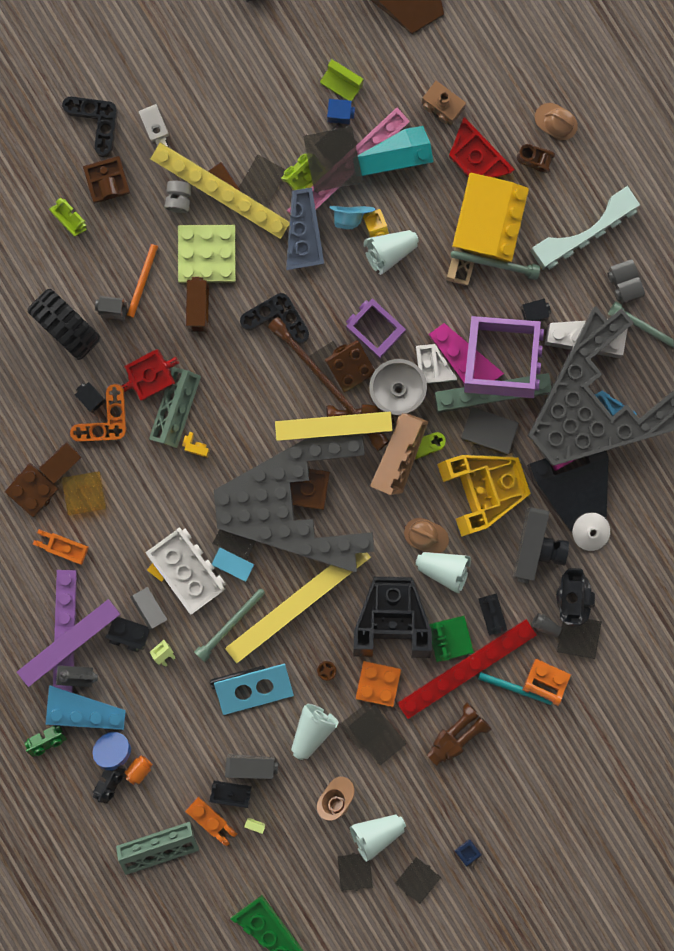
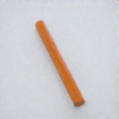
[127,244,158,318]

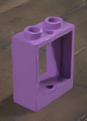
[346,298,406,360]

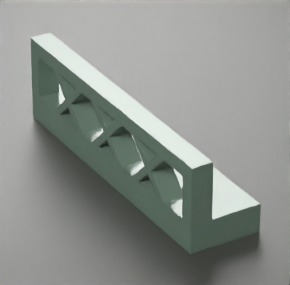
[149,367,201,448]
[116,822,199,875]

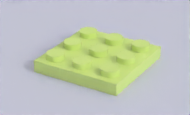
[178,225,236,283]

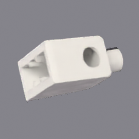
[139,104,170,147]

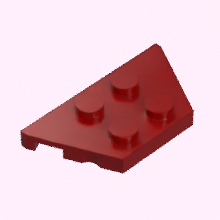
[449,117,515,178]

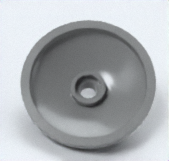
[369,359,427,416]

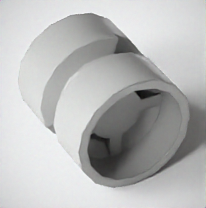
[164,181,192,213]

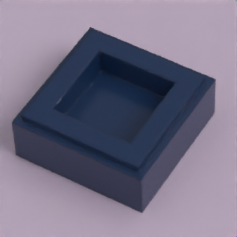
[454,839,482,867]

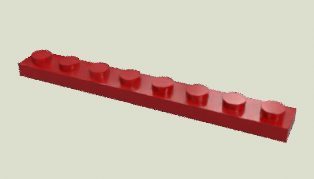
[397,619,537,719]

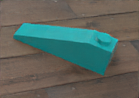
[353,126,434,177]

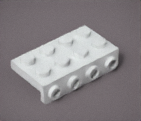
[145,527,226,615]

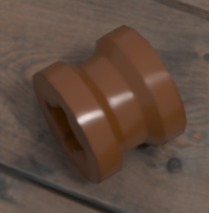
[317,661,336,681]

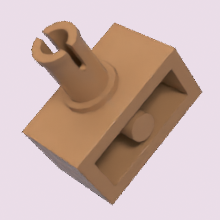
[422,80,466,126]

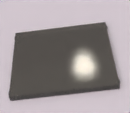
[303,126,363,193]

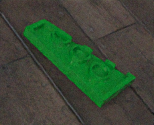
[230,895,303,951]

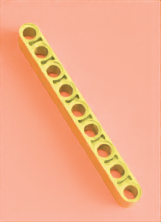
[225,552,371,664]

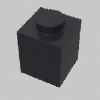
[520,298,551,322]
[74,382,106,414]

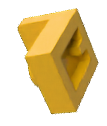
[363,209,389,238]
[182,432,210,458]

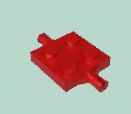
[121,349,179,401]

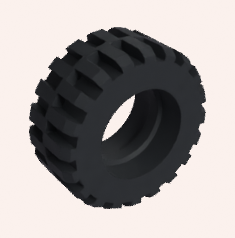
[27,288,101,360]

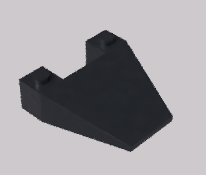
[527,451,609,531]
[353,576,432,658]

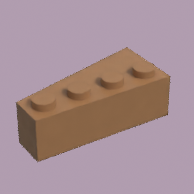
[370,413,429,495]

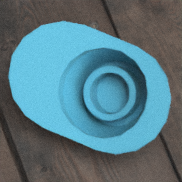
[330,206,375,229]

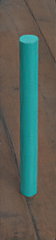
[478,672,552,705]

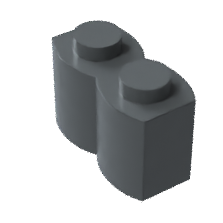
[607,259,645,304]
[95,296,127,321]

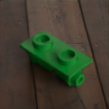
[25,725,67,757]

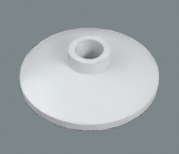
[572,513,610,551]

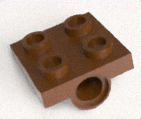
[83,156,130,204]
[325,340,375,393]

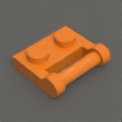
[522,659,571,706]

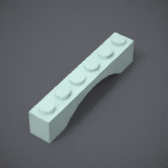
[530,186,640,270]

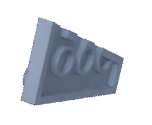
[286,188,324,270]

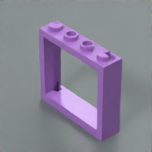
[464,316,544,398]

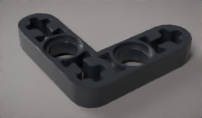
[62,97,118,157]
[240,293,309,344]

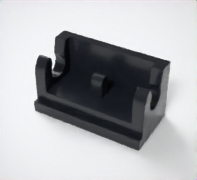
[209,780,252,808]

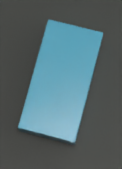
[212,548,255,582]

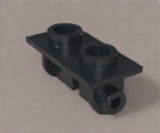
[478,593,507,636]
[92,767,126,804]

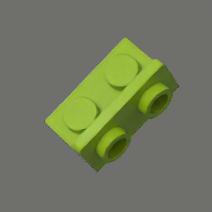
[281,153,328,190]

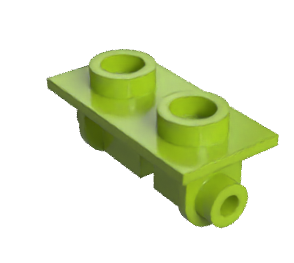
[49,198,87,237]

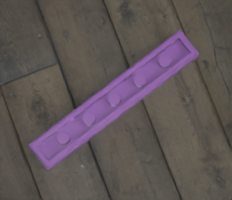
[17,599,121,687]

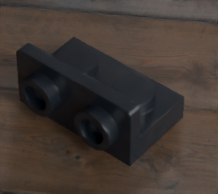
[105,617,150,652]

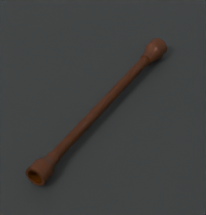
[268,317,389,451]

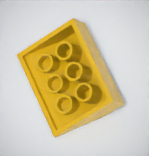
[452,173,529,262]

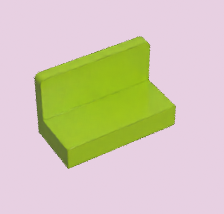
[320,59,364,101]

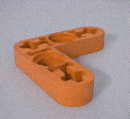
[70,384,127,441]

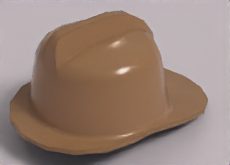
[535,103,577,140]
[404,518,449,553]
[317,777,355,821]

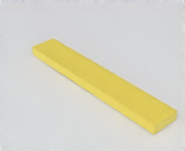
[275,412,393,441]

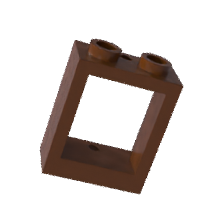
[186,277,209,332]

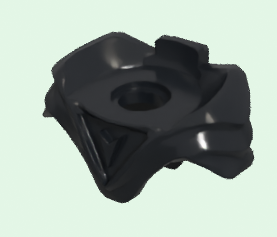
[556,568,595,627]

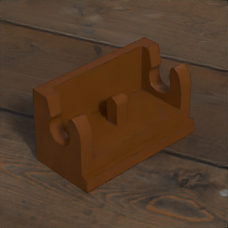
[39,442,82,484]

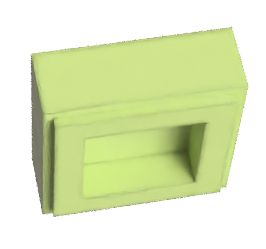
[244,818,265,834]

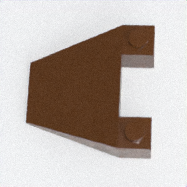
[371,0,444,34]

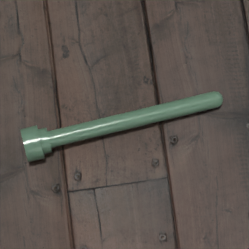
[450,251,540,280]
[608,301,674,348]
[194,589,265,662]

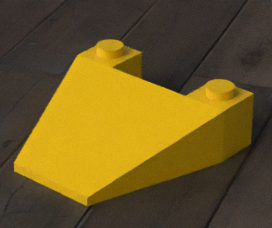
[437,455,531,537]

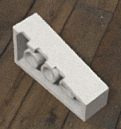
[545,319,628,358]

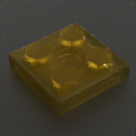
[62,471,106,516]

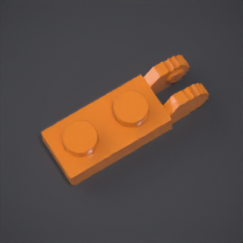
[33,529,89,565]
[185,796,238,846]

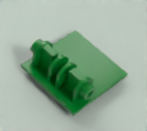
[429,615,474,662]

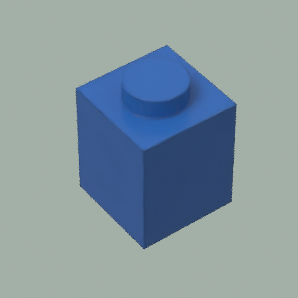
[327,99,355,124]

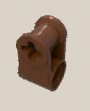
[517,144,555,173]

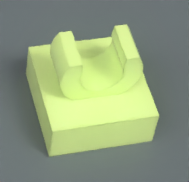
[150,640,175,666]

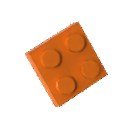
[355,661,401,707]

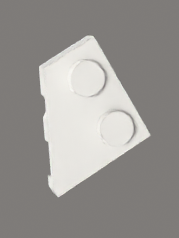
[416,344,457,384]

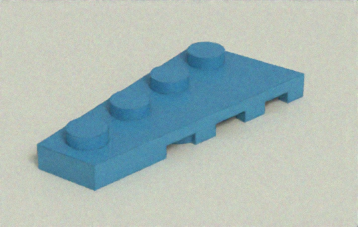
[45,685,126,730]

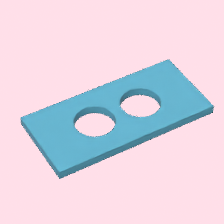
[214,664,294,715]

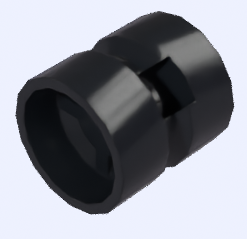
[539,537,569,566]

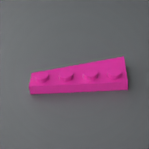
[429,323,504,384]

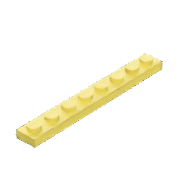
[150,142,290,239]

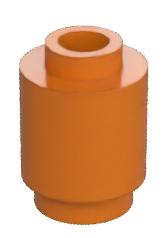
[125,755,153,785]

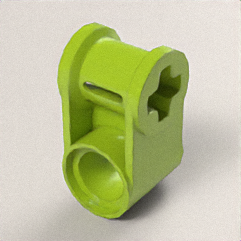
[415,432,446,459]

